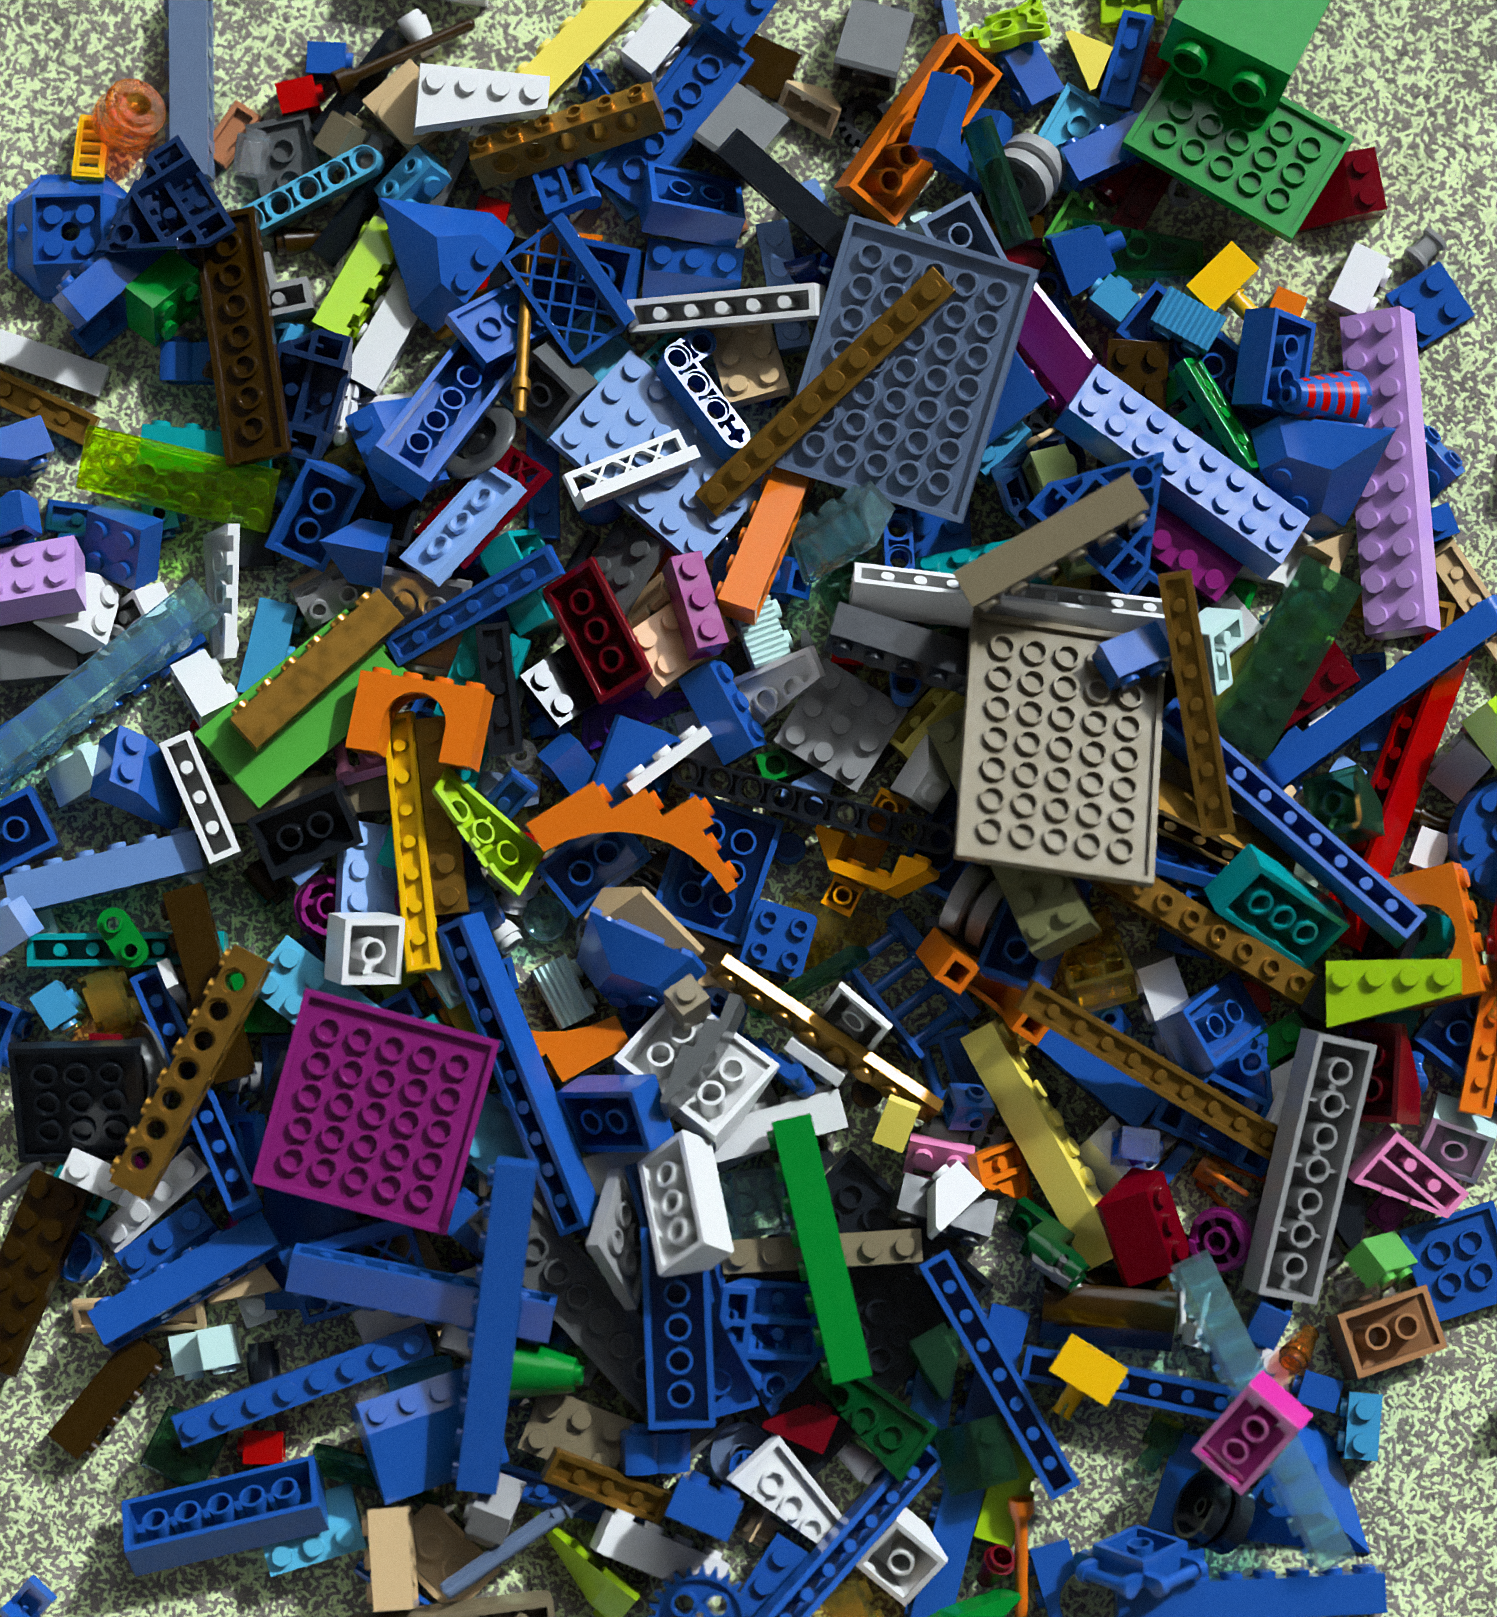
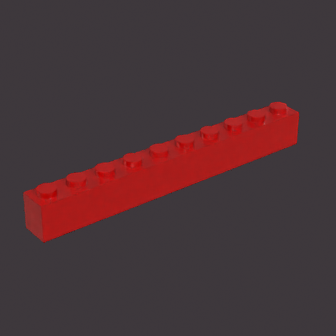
[1328,632,1472,952]

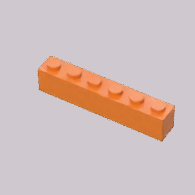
[715,463,817,626]

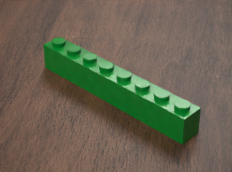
[766,1113,872,1385]

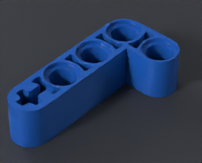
[655,328,750,460]

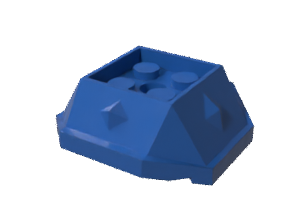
[7,173,127,304]

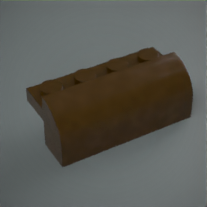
[1039,1268,1177,1352]

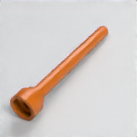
[1008,1495,1035,1617]

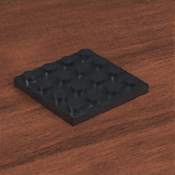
[7,1039,150,1162]

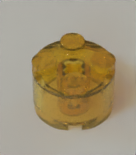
[77,966,143,1034]

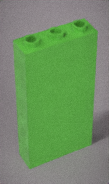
[194,609,407,812]

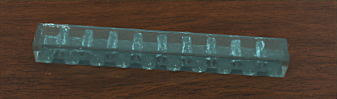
[0,577,223,795]
[1168,1249,1356,1573]

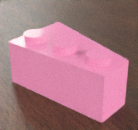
[1347,1123,1469,1219]

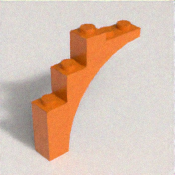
[526,781,740,893]
[421,973,630,1085]

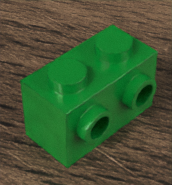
[1249,1011,1307,1071]

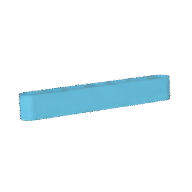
[180,144,385,267]

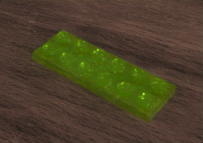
[76,425,281,533]

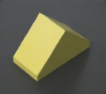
[1063,30,1113,96]
[872,1094,921,1153]

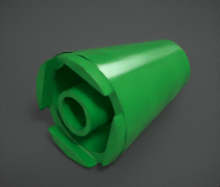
[509,1338,584,1400]

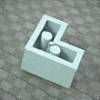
[1199,607,1245,696]
[45,742,99,808]
[168,1324,244,1381]

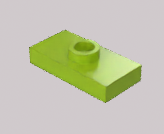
[1098,0,1165,28]

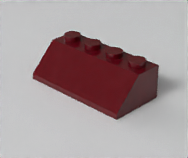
[542,557,653,704]

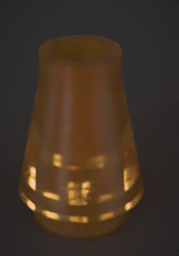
[1279,1325,1320,1373]

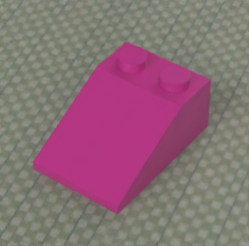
[1191,1370,1313,1496]

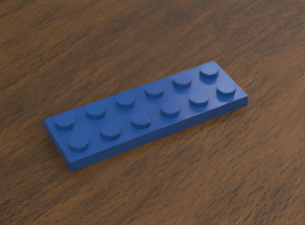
[590,23,755,211]

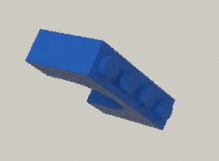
[908,71,1016,197]

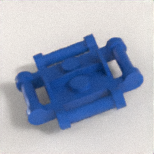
[1073,1524,1208,1599]

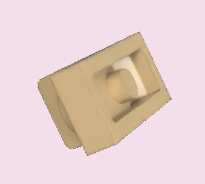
[1297,532,1354,594]

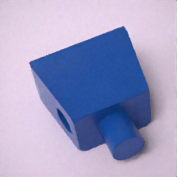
[1043,224,1127,297]

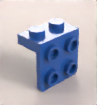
[731,899,817,983]

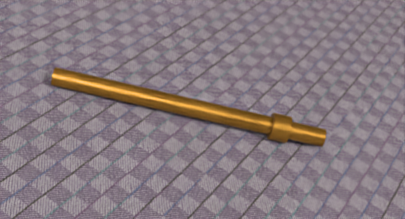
[511,248,534,418]

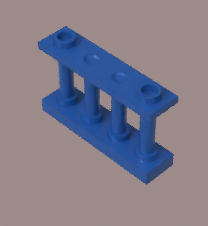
[834,909,981,1064]

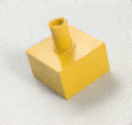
[1183,241,1259,321]
[1049,1333,1128,1421]

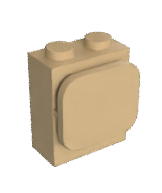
[362,59,462,154]

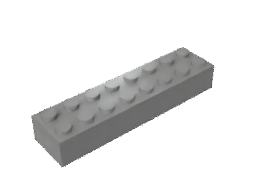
[1241,1027,1377,1305]

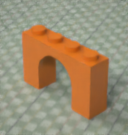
[345,667,494,773]
[1386,862,1492,1011]
[915,926,1049,1046]

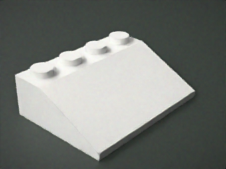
[614,1004,780,1152]

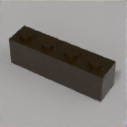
[47,1336,166,1460]

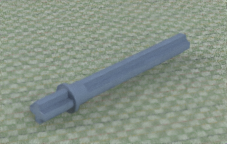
[439,1492,593,1600]

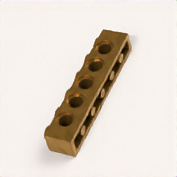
[468,81,666,190]

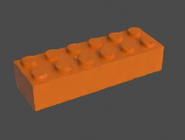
[833,33,1003,227]

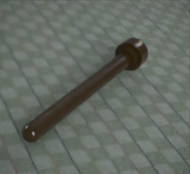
[331,18,475,96]

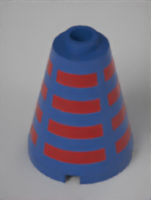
[1279,370,1372,426]

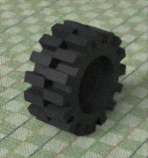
[838,91,892,148]

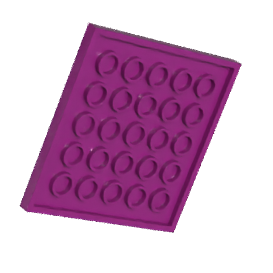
[252,988,500,1236]

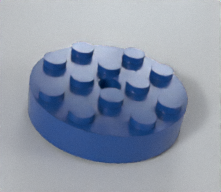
[1448,776,1497,903]

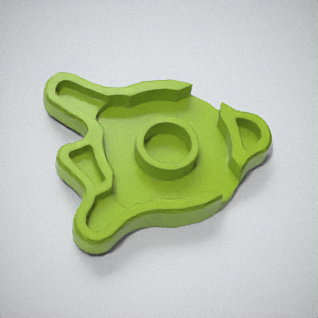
[961,0,1051,52]

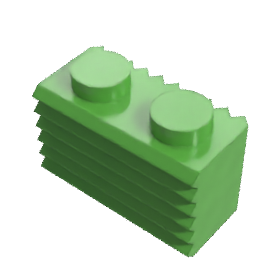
[1345,1231,1418,1289]

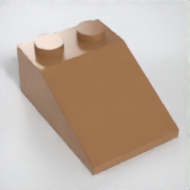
[1324,1284,1448,1380]

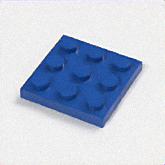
[1397,1200,1497,1322]

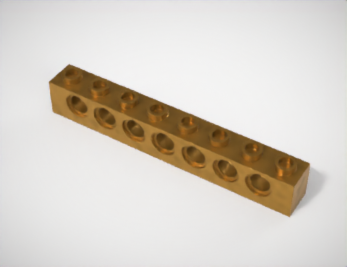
[1081,876,1317,1006]
[109,944,275,1201]

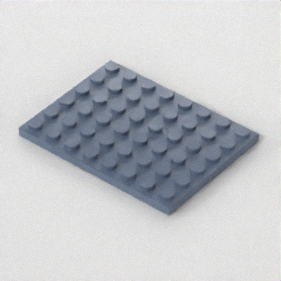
[775,214,1039,524]

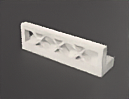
[562,429,701,512]

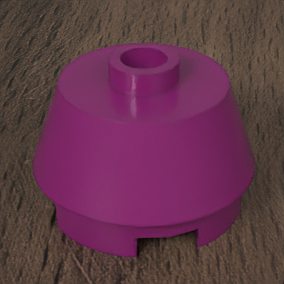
[293,874,336,940]
[1188,1207,1253,1272]

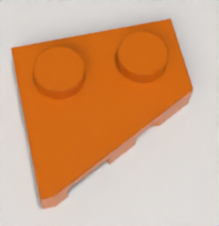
[967,1138,1034,1200]

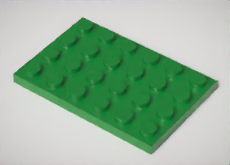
[1121,65,1354,243]

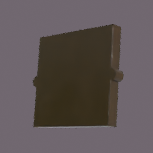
[740,33,802,102]

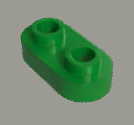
[97,907,150,969]

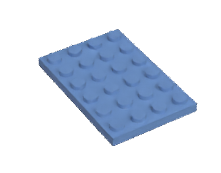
[547,350,771,560]

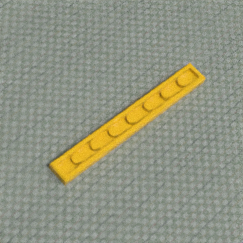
[385,711,441,975]

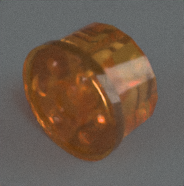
[91,78,166,154]

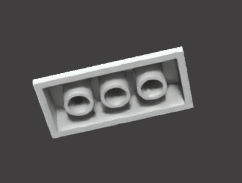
[637,1130,734,1277]

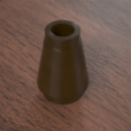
[273,227,321,259]

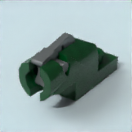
[1007,1196,1091,1293]

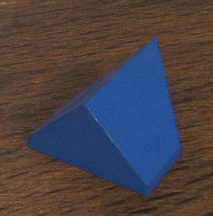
[319,518,393,589]

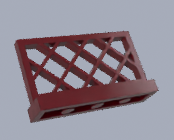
[414,444,553,570]

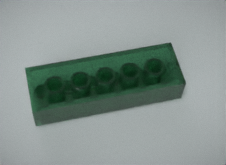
[1215,555,1364,761]

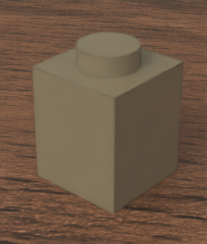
[312,110,371,158]
[664,974,711,1032]

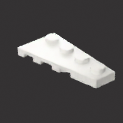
[203,524,240,663]

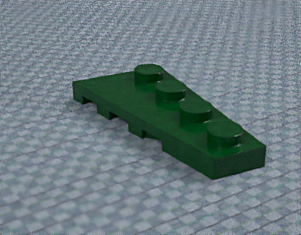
[1071,217,1204,281]
[811,1367,939,1485]

